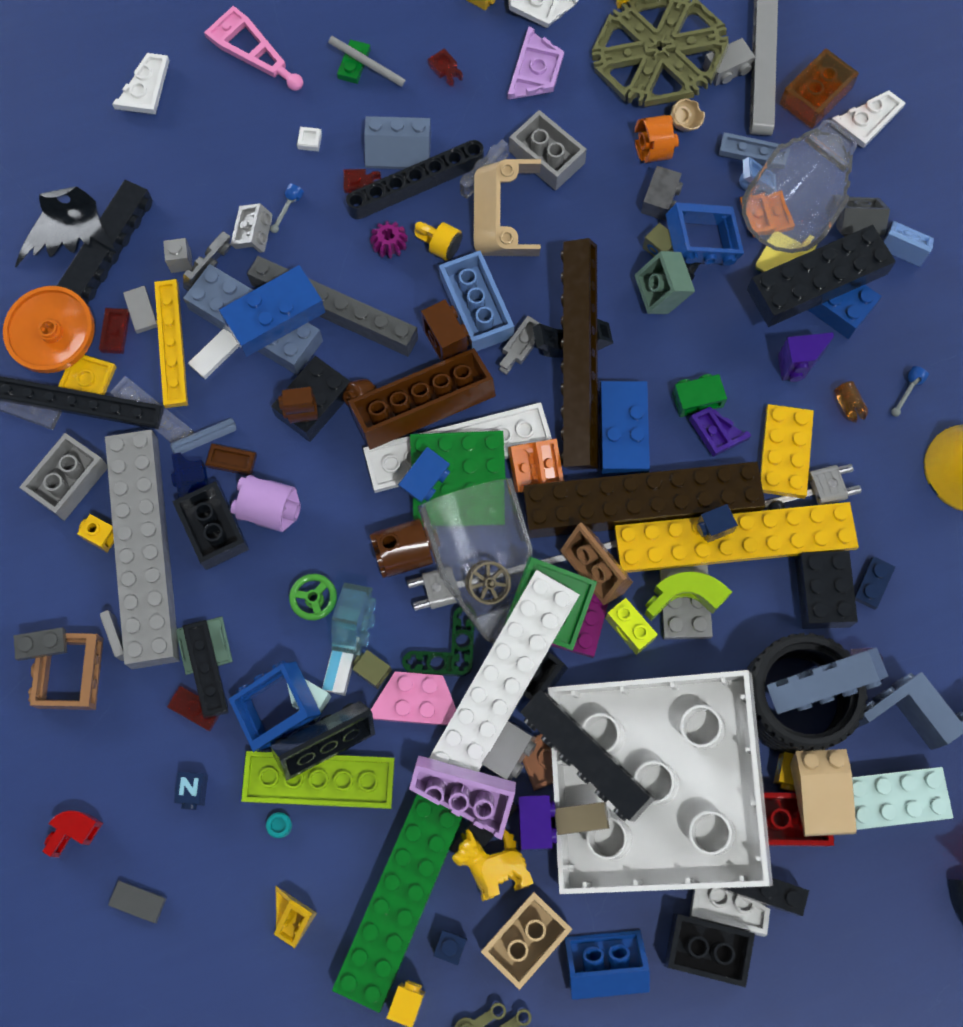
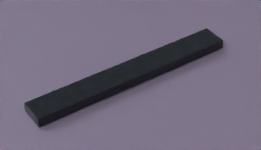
[0,376,164,430]

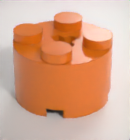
[635,115,679,163]

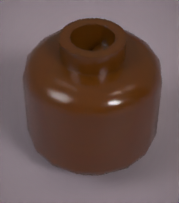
[343,379,377,408]

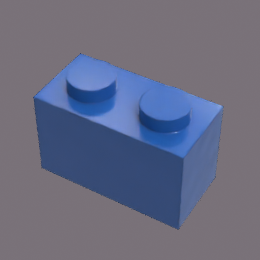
[398,447,450,504]

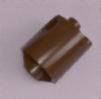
[370,518,438,578]

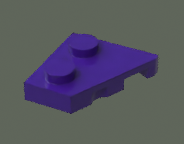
[689,407,751,457]

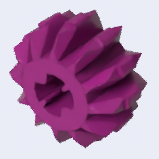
[370,220,408,259]

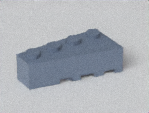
[766,647,889,714]

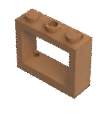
[28,633,104,710]

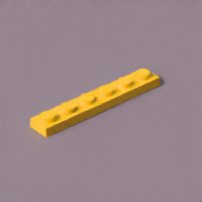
[154,279,188,408]

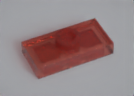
[167,686,220,731]

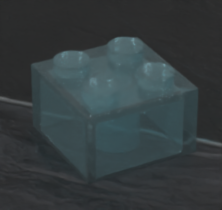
[332,582,376,656]

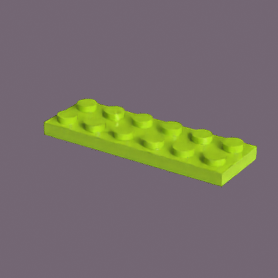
[241,751,395,809]

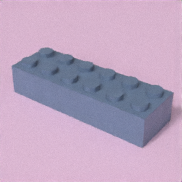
[183,264,323,376]

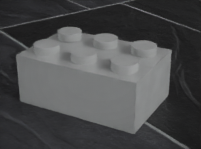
[509,110,587,191]
[19,433,108,521]

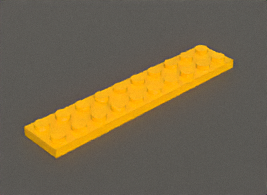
[614,502,859,573]

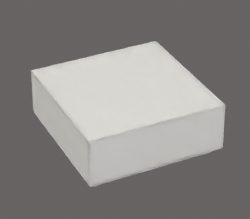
[297,127,322,152]

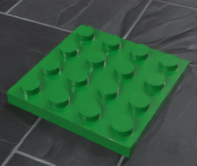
[410,431,508,528]

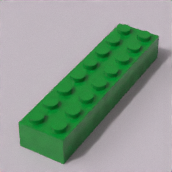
[332,794,464,1013]

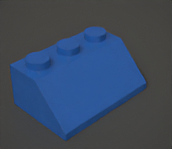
[565,930,650,1000]

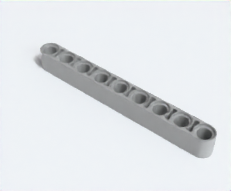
[749,0,778,136]

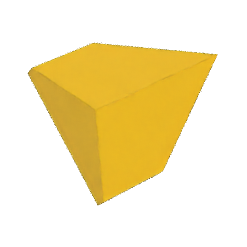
[274,885,317,948]

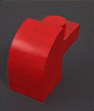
[42,811,103,858]

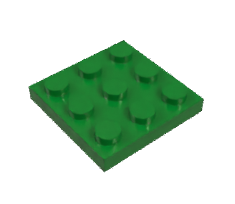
[504,556,597,651]

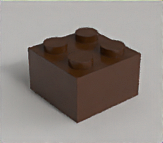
[421,299,469,362]

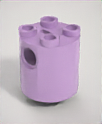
[231,475,301,532]

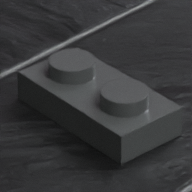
[14,627,67,661]

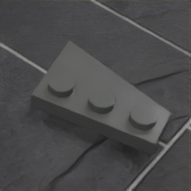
[183,231,231,291]

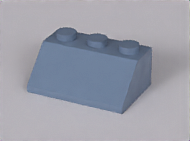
[364,116,431,169]

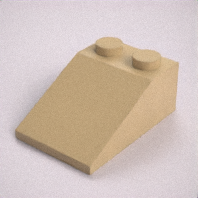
[790,749,857,836]

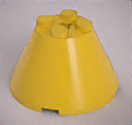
[924,424,963,511]

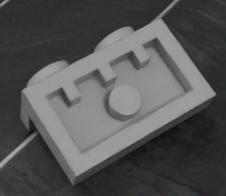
[230,203,273,253]

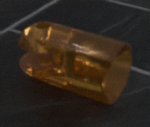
[834,381,868,423]

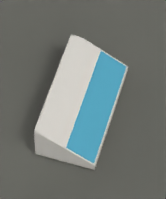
[322,644,357,696]

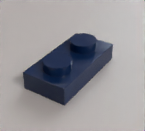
[855,556,895,610]

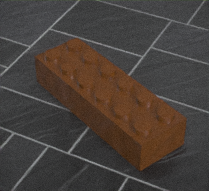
[348,348,496,450]

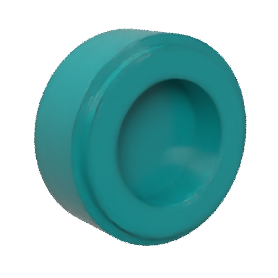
[266,812,292,838]

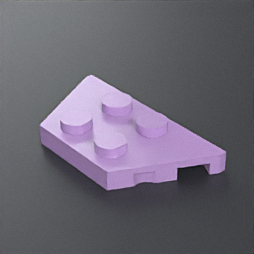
[508,27,564,99]

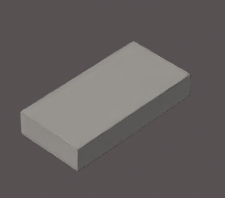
[123,286,158,334]
[100,610,124,661]

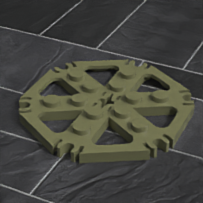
[592,0,729,107]

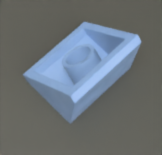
[884,221,934,267]

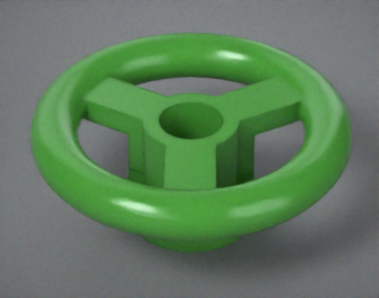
[289,574,337,621]

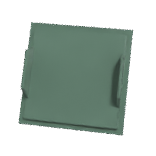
[176,616,233,675]

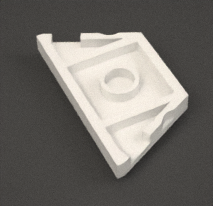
[508,0,579,28]

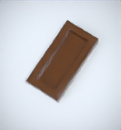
[205,443,257,476]

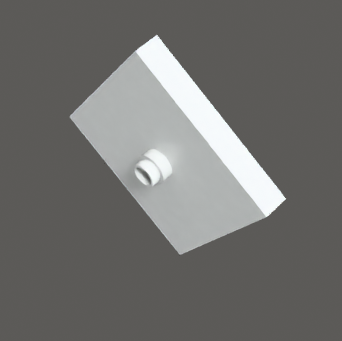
[548,670,773,894]

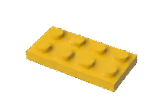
[760,404,814,499]

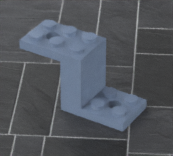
[857,672,963,750]

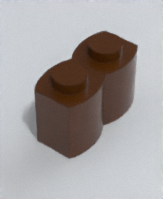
[278,386,318,423]

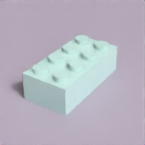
[852,767,953,830]

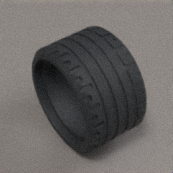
[747,633,868,754]

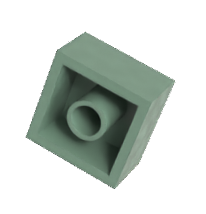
[635,251,695,314]

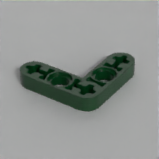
[402,606,475,677]

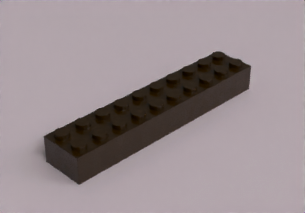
[523,462,766,539]

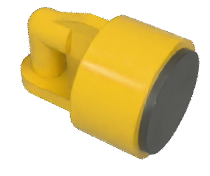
[414,221,462,261]

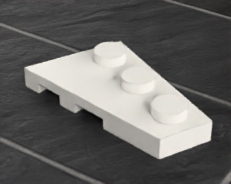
[112,53,169,115]
[830,90,905,148]
[689,888,770,937]

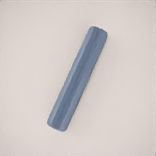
[170,418,236,456]

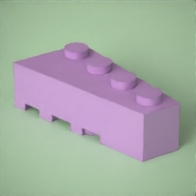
[409,756,516,840]

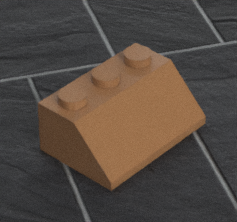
[560,523,633,605]

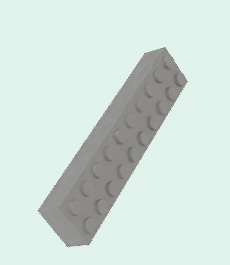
[105,430,180,669]

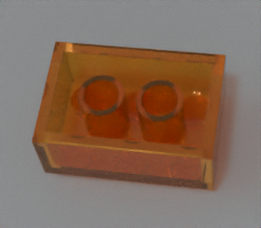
[780,48,859,129]

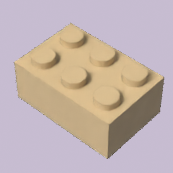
[481,892,572,990]

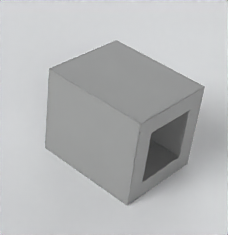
[163,238,193,273]

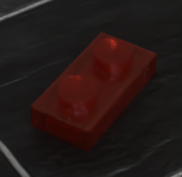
[99,308,130,354]

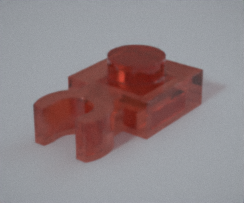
[428,48,463,86]
[344,169,381,193]

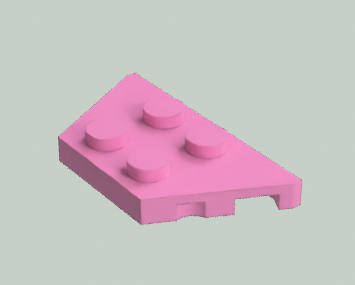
[371,672,457,726]

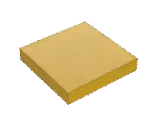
[58,355,117,395]

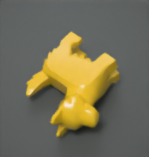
[452,829,534,902]

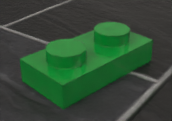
[337,40,371,84]

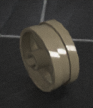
[465,560,511,605]

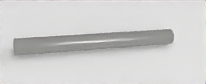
[328,36,406,87]

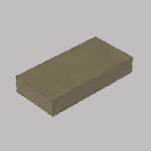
[555,802,610,835]

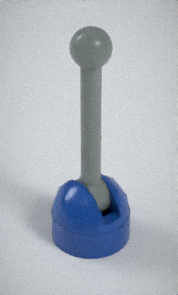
[270,183,304,233]
[891,366,929,417]

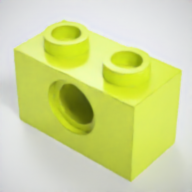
[605,598,658,655]

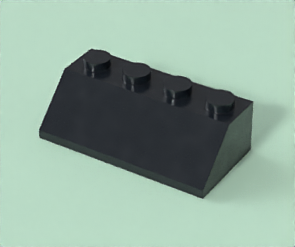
[270,701,375,781]

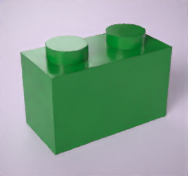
[672,374,727,417]

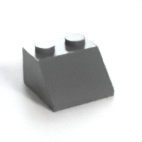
[835,196,890,236]

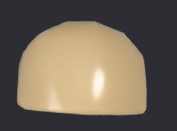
[671,98,705,132]

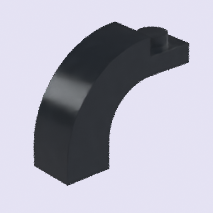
[533,319,613,358]

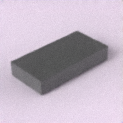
[108,881,167,923]

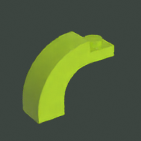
[644,572,732,621]

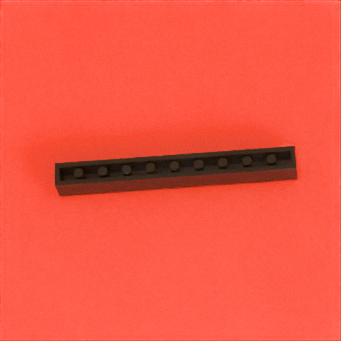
[561,238,598,470]

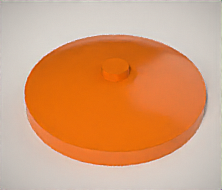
[3,286,95,373]

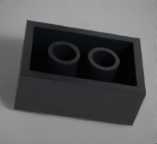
[271,356,351,442]
[172,481,249,570]
[795,551,858,629]
[664,914,755,988]

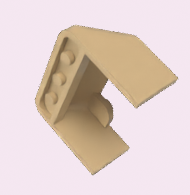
[474,159,541,256]

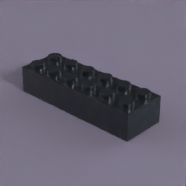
[747,224,896,327]

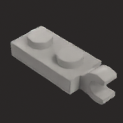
[499,316,541,375]

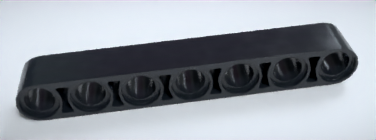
[346,140,484,219]

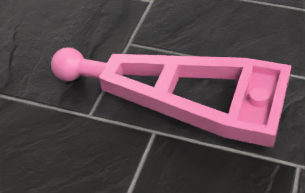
[204,6,303,91]

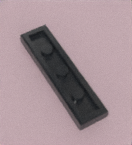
[182,620,228,719]

